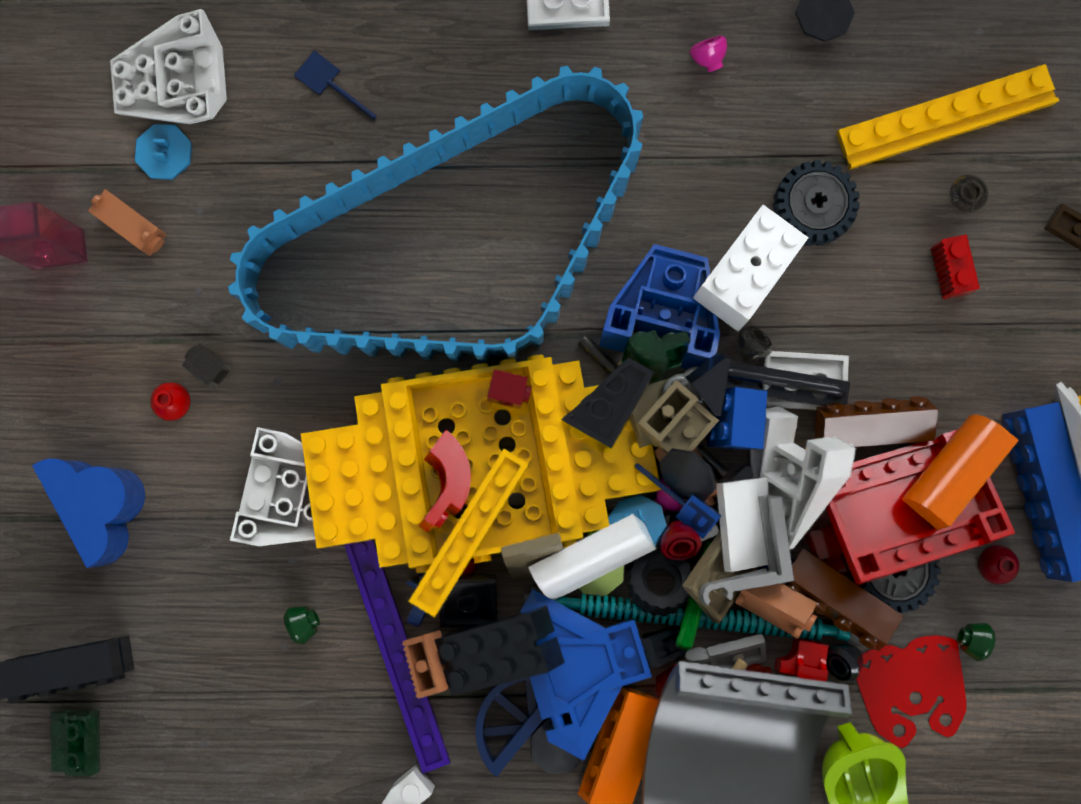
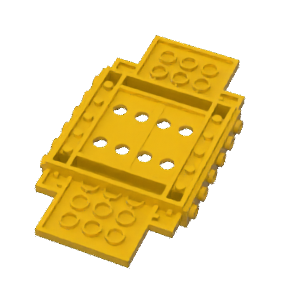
[301,354,661,573]

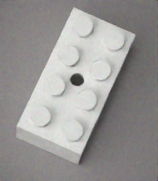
[693,205,809,332]

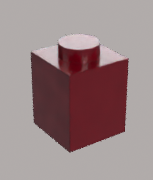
[487,369,532,409]

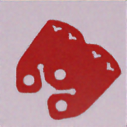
[856,635,967,748]

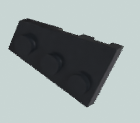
[561,358,655,448]

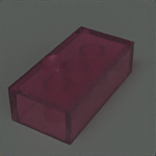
[0,202,88,270]

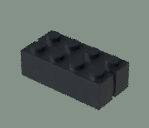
[434,605,565,696]
[0,635,135,703]

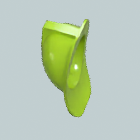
[822,722,908,804]

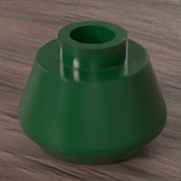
[284,606,320,645]
[957,623,996,662]

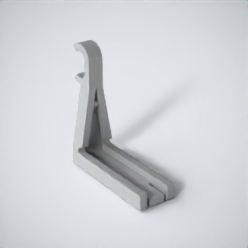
[699,495,794,605]

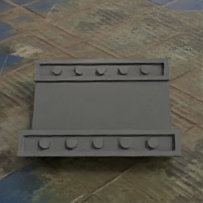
[642,661,852,804]

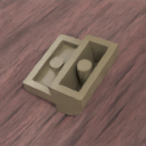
[637,380,719,454]

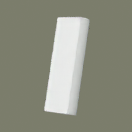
[528,514,656,600]

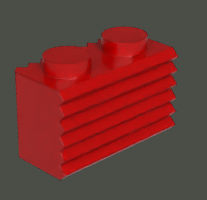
[930,234,980,300]

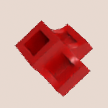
[774,638,828,682]

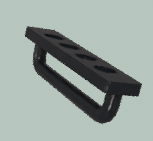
[726,361,850,406]

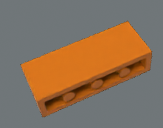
[902,415,1019,530]
[577,686,659,804]

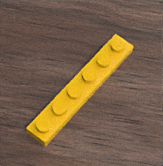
[409,449,529,617]

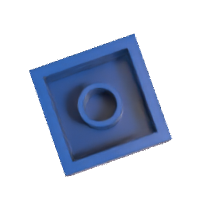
[705,387,767,450]

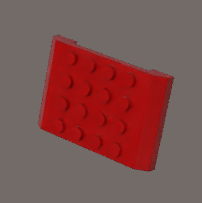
[826,429,1015,585]

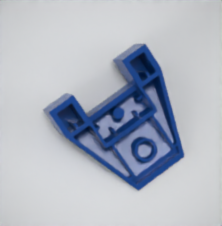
[599,244,720,369]

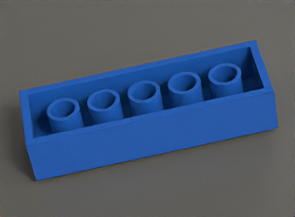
[1002,402,1081,582]

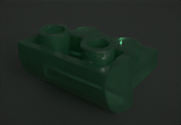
[621,330,691,385]
[51,709,101,777]

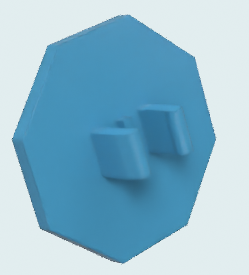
[135,124,192,180]
[608,495,667,546]

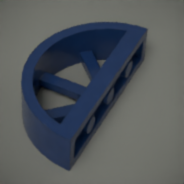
[475,677,544,777]

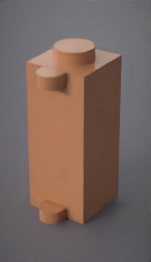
[88,189,167,256]
[735,569,818,639]

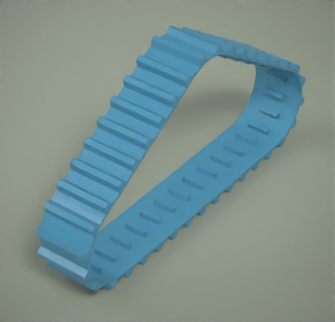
[228,66,643,364]

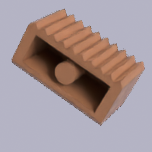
[402,630,449,698]

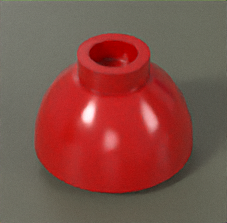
[150,382,190,421]

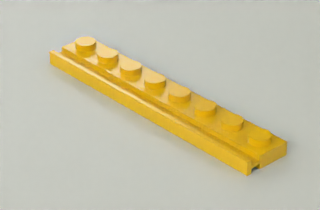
[836,64,1059,170]

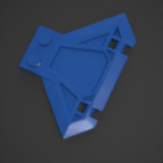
[520,589,652,761]

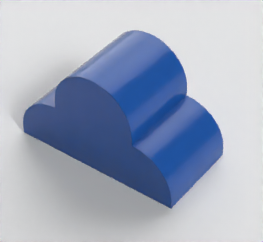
[32,459,145,568]

